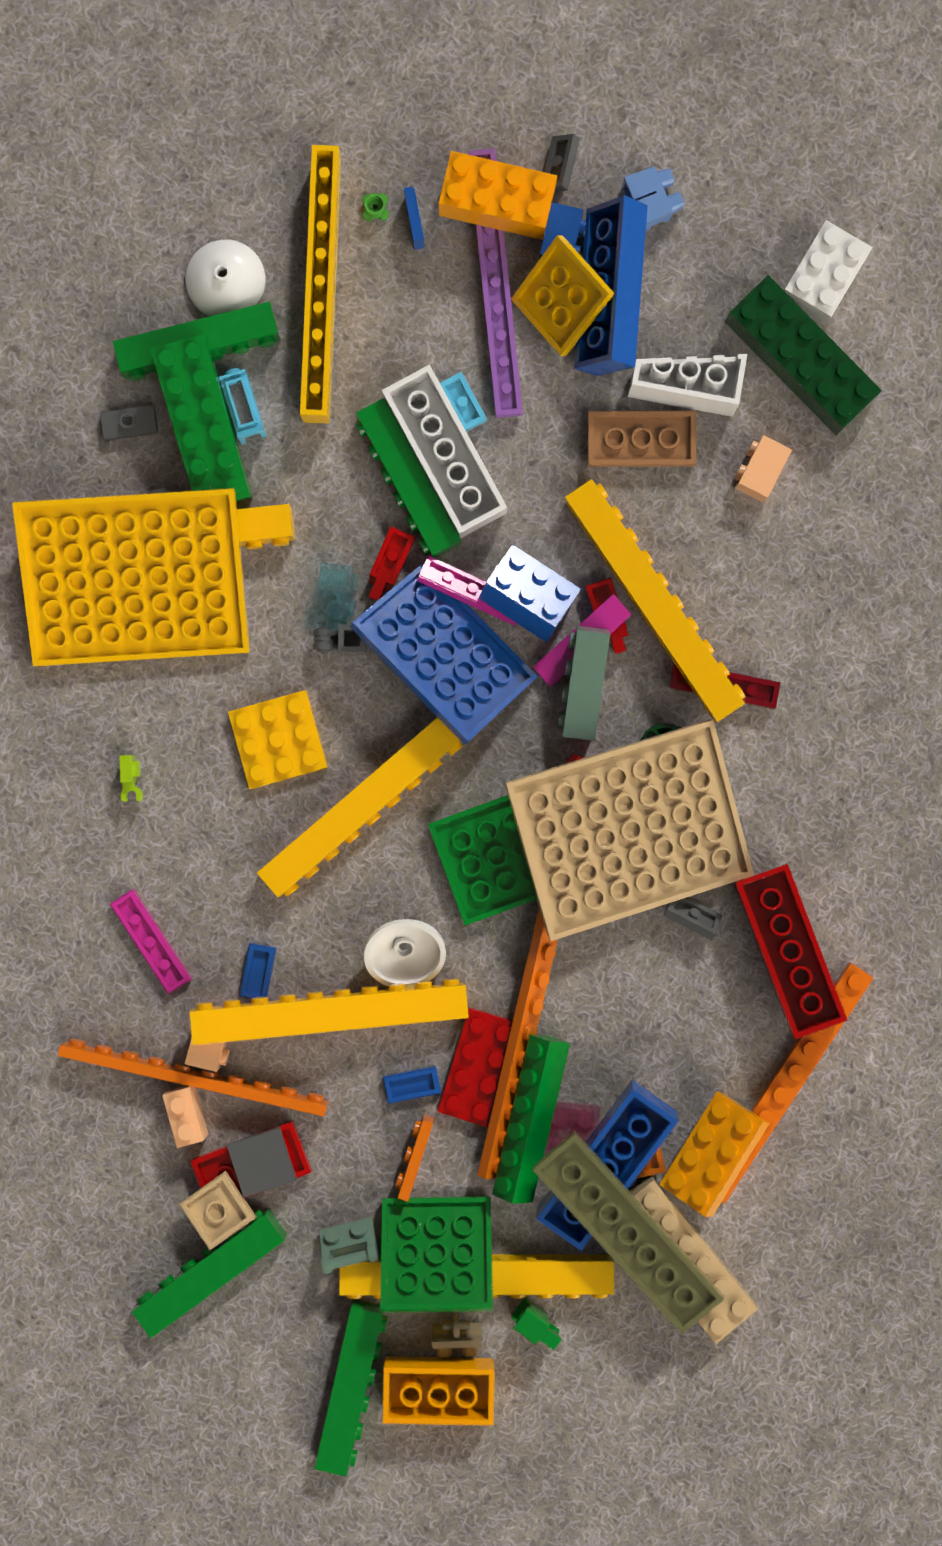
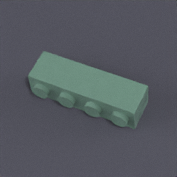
[557,626,610,741]

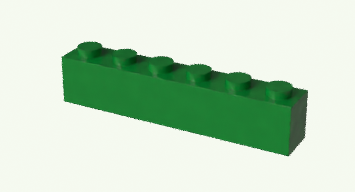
[112,301,281,381]
[354,398,461,558]
[492,1034,570,1204]
[132,1208,287,1339]
[314,1299,388,1477]

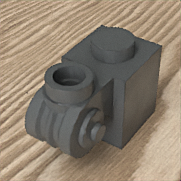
[313,624,368,655]

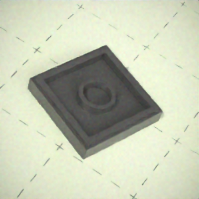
[227,1126,297,1197]

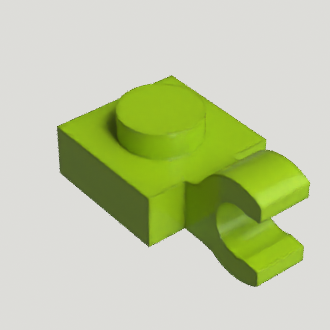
[119,755,143,802]

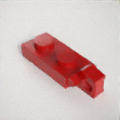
[368,526,416,602]
[585,577,629,654]

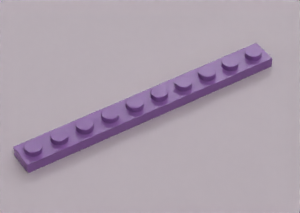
[468,148,523,418]

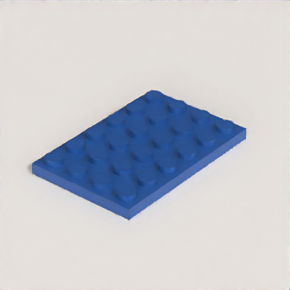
[350,561,538,745]

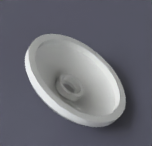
[185,240,266,317]
[364,919,446,988]

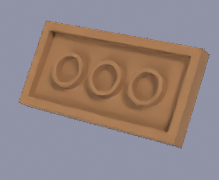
[588,411,696,467]

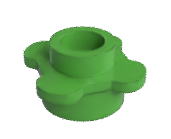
[362,193,389,221]

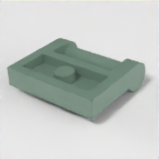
[319,1217,379,1274]

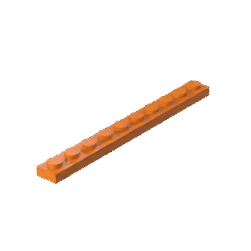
[477,909,558,1179]
[722,962,873,1204]
[58,1039,329,1116]

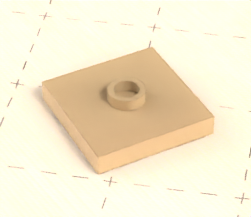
[179,1171,256,1250]

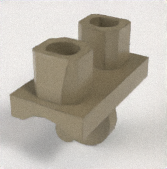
[432,1313,482,1357]

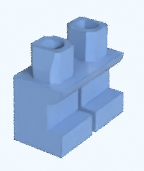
[622,166,684,231]

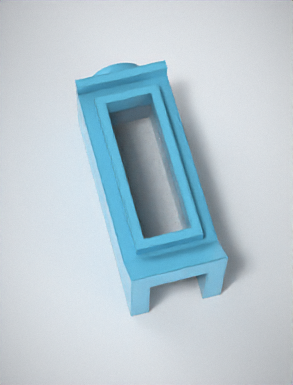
[219,368,267,444]

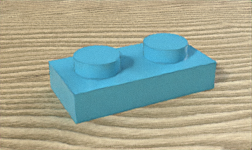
[440,372,487,432]

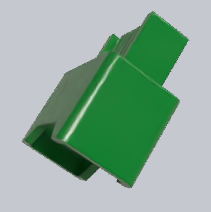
[511,1297,562,1351]

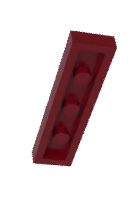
[668,663,781,710]

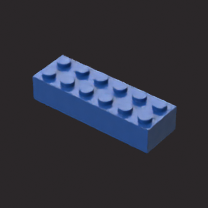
[574,195,648,376]
[536,1079,679,1251]

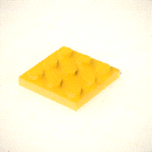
[511,236,615,356]
[228,690,328,790]

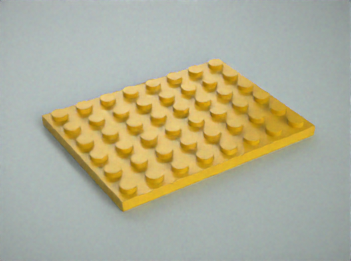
[12,488,250,666]

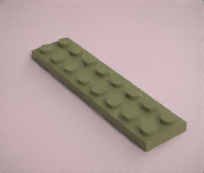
[533,1131,724,1334]

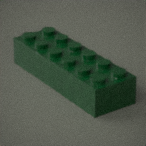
[725,275,882,436]

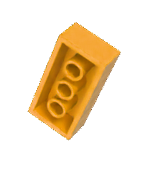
[439,151,558,240]
[659,1091,770,1217]
[383,1356,495,1426]

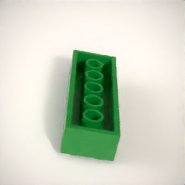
[150,334,253,502]

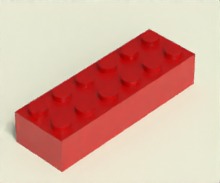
[734,864,848,1039]

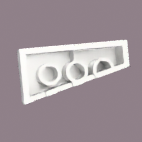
[628,354,747,417]

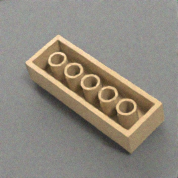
[629,1175,758,1344]

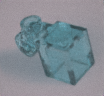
[318,562,359,621]

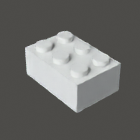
[784,220,873,327]

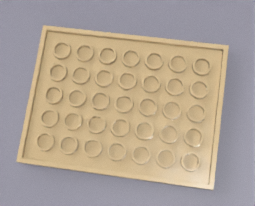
[504,719,754,941]

